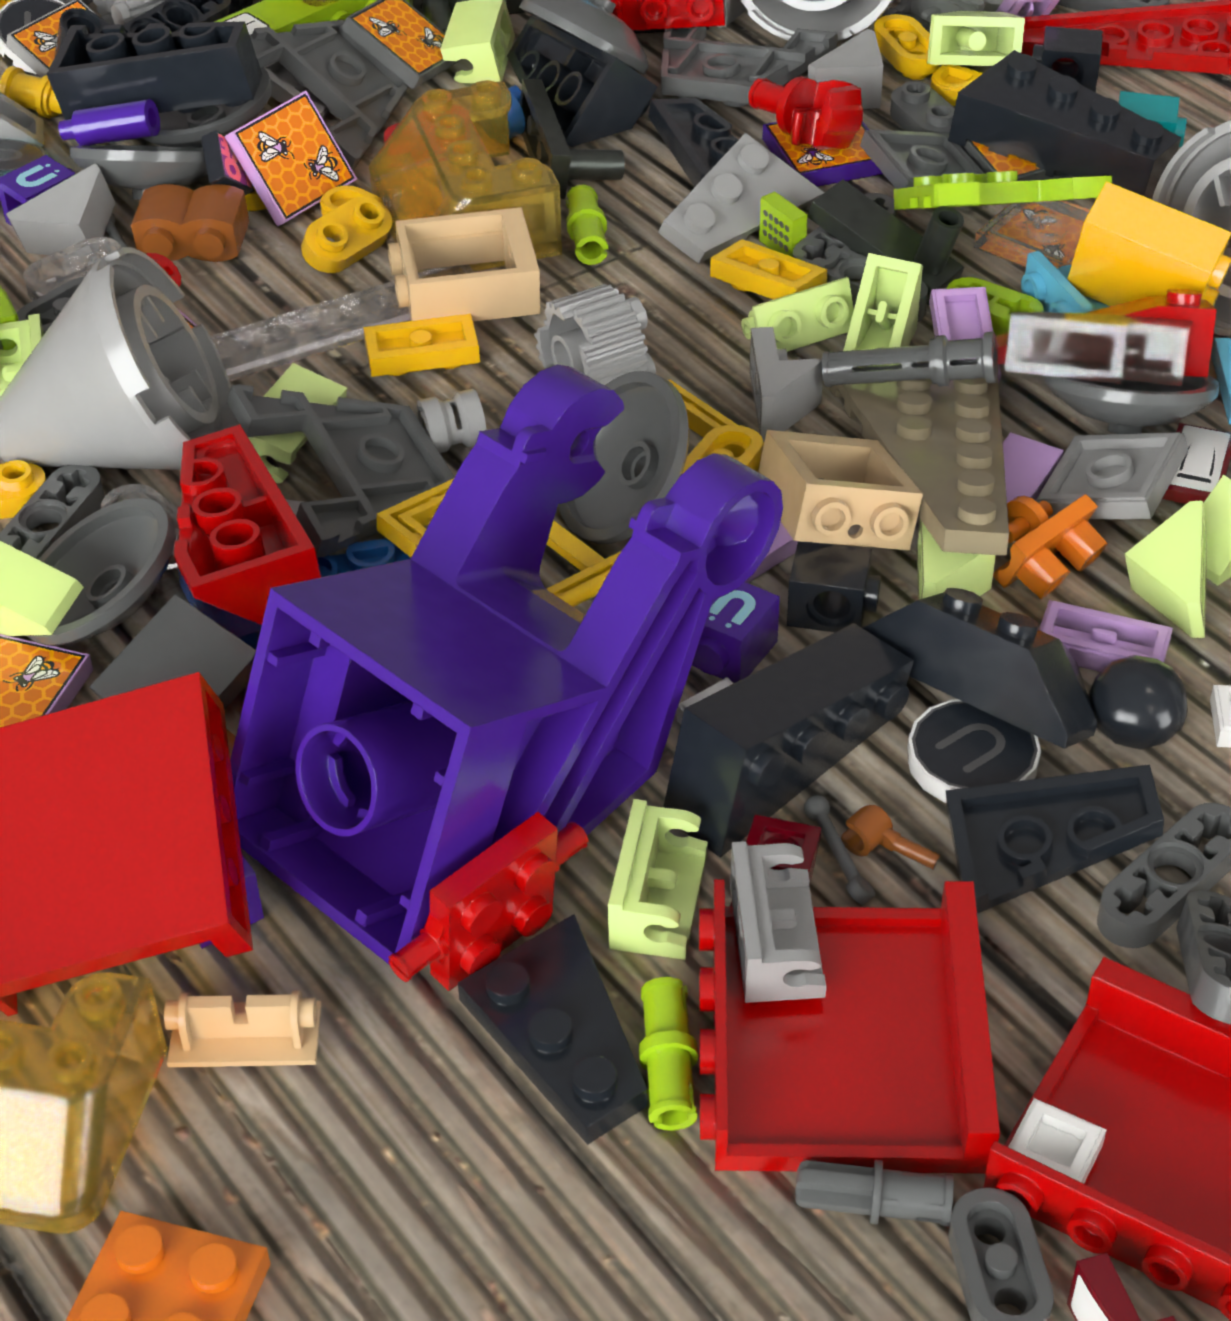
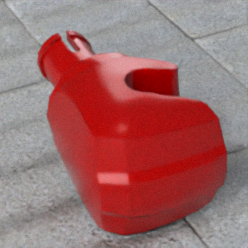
[748,76,863,151]

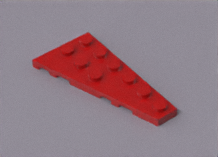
[1021,0,1231,75]

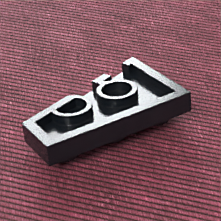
[648,98,738,187]
[945,764,1164,914]
[458,914,648,1145]

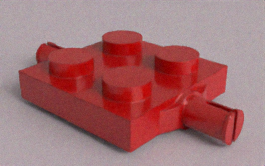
[388,812,589,991]

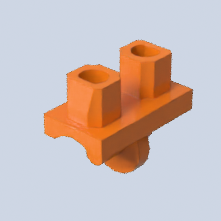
[993,494,1108,600]

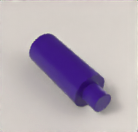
[58,99,160,145]

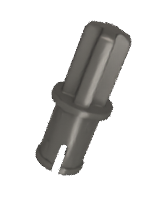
[795,1160,954,1226]

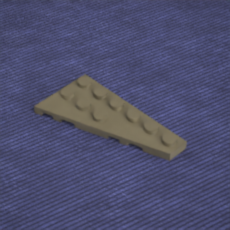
[829,378,1009,556]

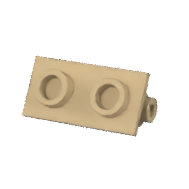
[164,990,322,1067]

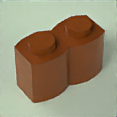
[131,184,249,262]

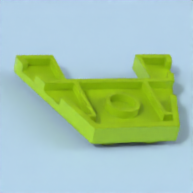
[893,171,1112,210]

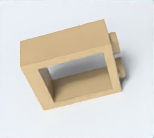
[388,207,540,322]
[758,430,923,550]

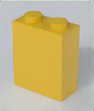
[1067,181,1231,306]

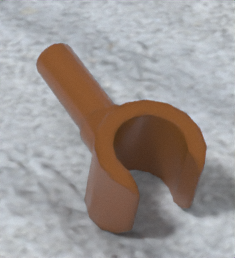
[841,805,941,870]

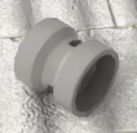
[417,388,487,454]

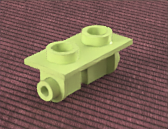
[741,277,854,352]

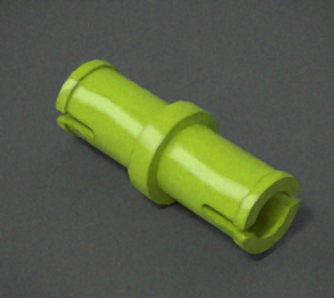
[566,184,608,265]
[639,977,699,1130]

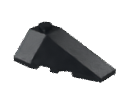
[507,16,657,147]

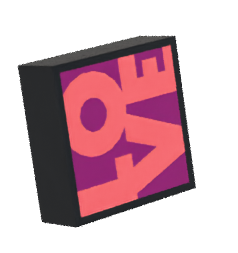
[202,130,254,195]

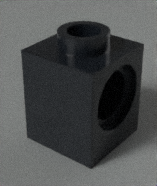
[1032,26,1103,92]
[787,541,881,633]

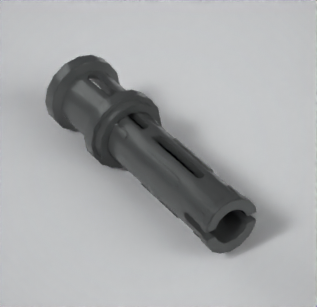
[822,331,998,387]

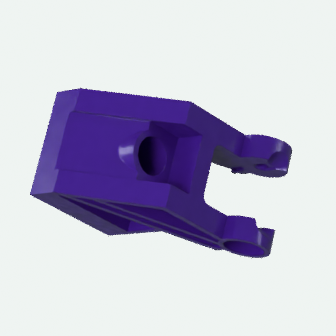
[230,364,783,964]

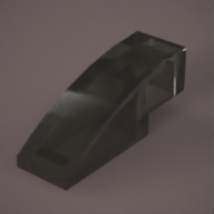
[1005,312,1193,386]

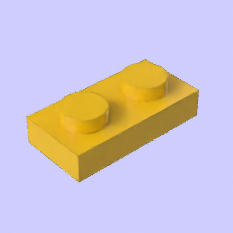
[710,239,828,300]
[363,313,480,377]

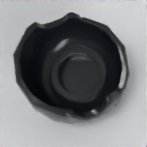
[1088,655,1188,750]

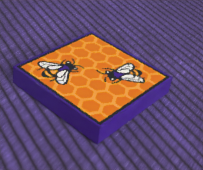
[762,121,883,187]

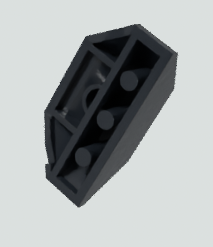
[862,588,1098,749]

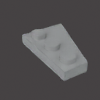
[658,133,825,264]

